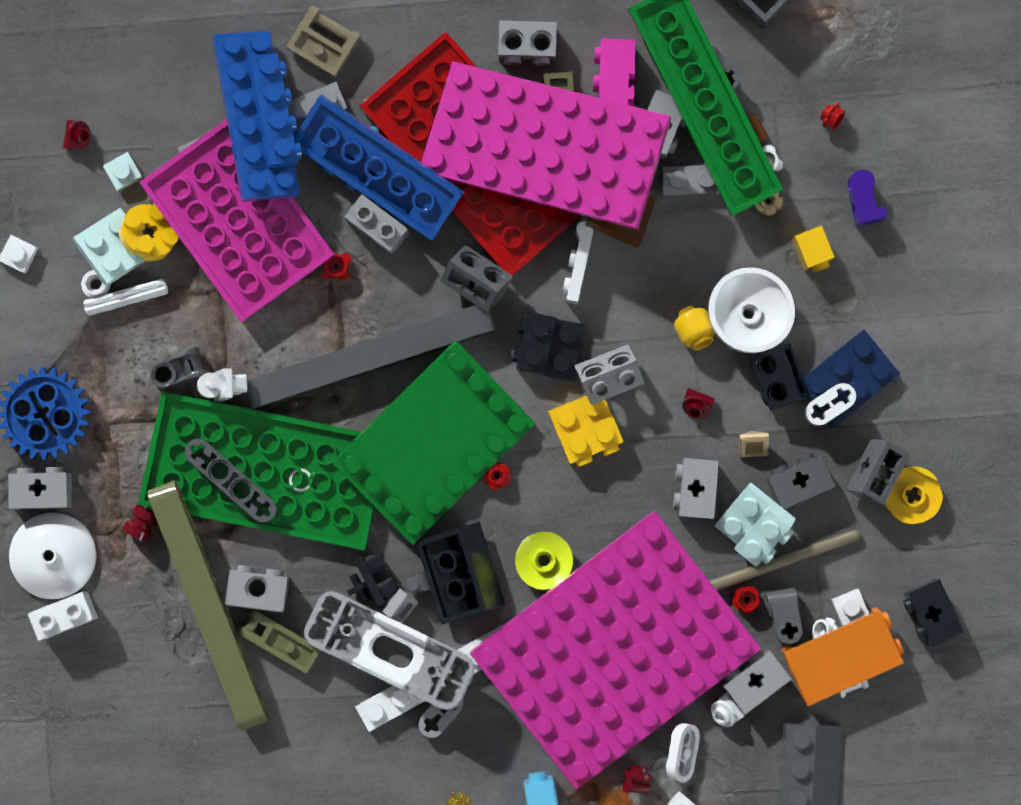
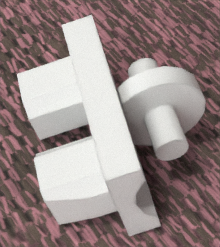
[197,368,247,402]

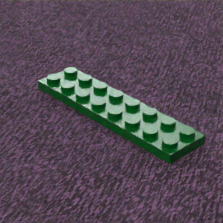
[627,0,783,216]

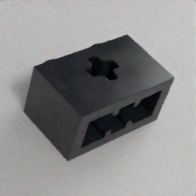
[903,579,964,647]

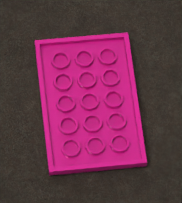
[139,119,335,323]

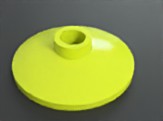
[515,532,573,590]

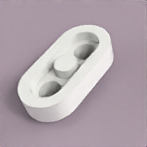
[666,723,700,783]

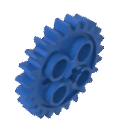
[0,367,92,461]

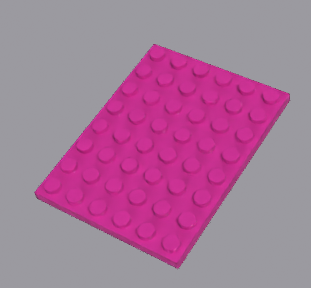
[469,510,761,790]

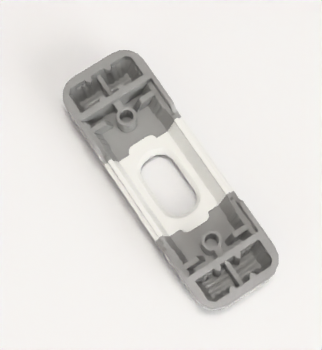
[304,591,475,710]

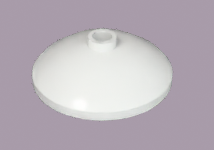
[708,267,795,353]
[9,512,97,599]

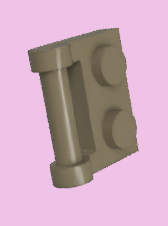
[286,5,362,78]

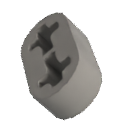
[418,698,464,738]

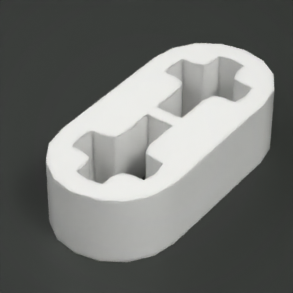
[805,383,856,426]

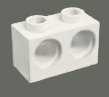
[28,591,98,641]

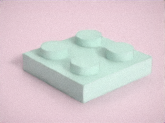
[72,208,145,286]

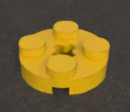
[119,204,178,261]
[885,466,943,524]

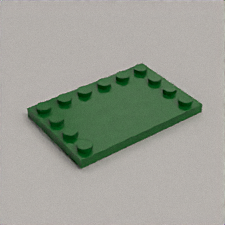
[331,341,536,545]

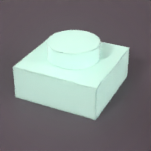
[103,152,143,192]

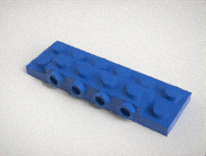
[212,31,302,202]
[294,95,464,241]

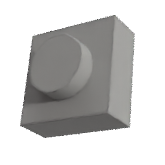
[382,589,419,624]

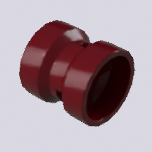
[122,504,158,543]

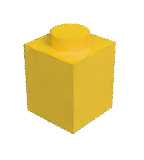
[792,226,835,273]

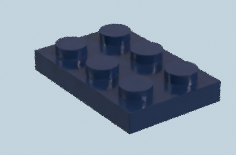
[803,329,900,428]

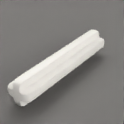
[83,279,168,316]

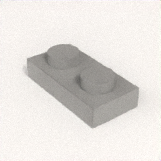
[662,165,719,197]

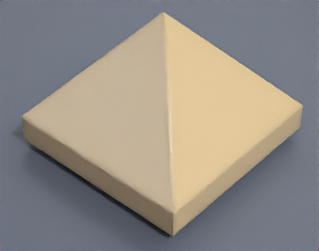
[739,431,769,458]

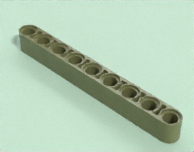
[147,480,270,731]

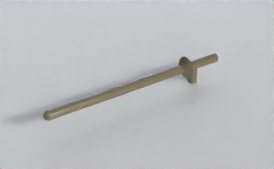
[710,530,861,590]

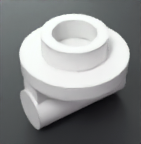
[711,692,745,727]

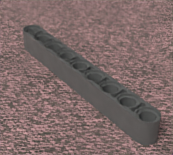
[247,305,496,410]

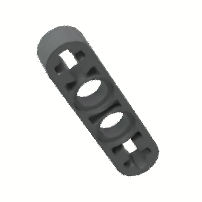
[185,439,277,523]

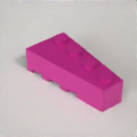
[593,38,636,106]

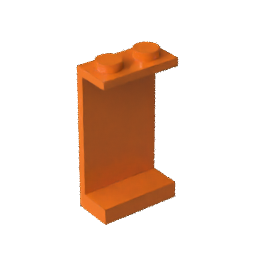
[781,607,905,706]

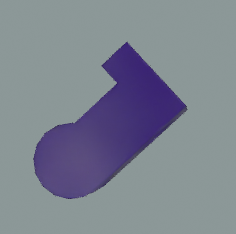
[847,170,887,227]

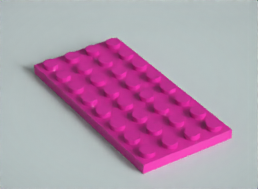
[421,61,672,230]

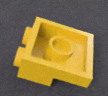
[548,396,624,467]

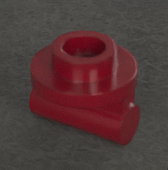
[63,120,91,150]
[682,388,715,419]
[622,765,653,793]

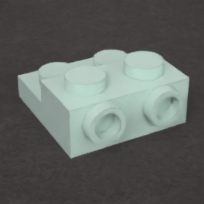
[714,482,796,567]

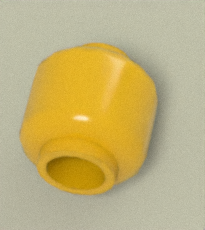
[674,306,715,350]

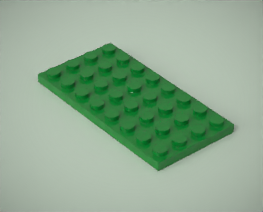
[138,391,374,550]

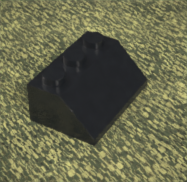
[416,522,506,625]

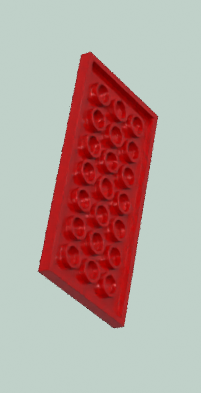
[359,31,583,276]

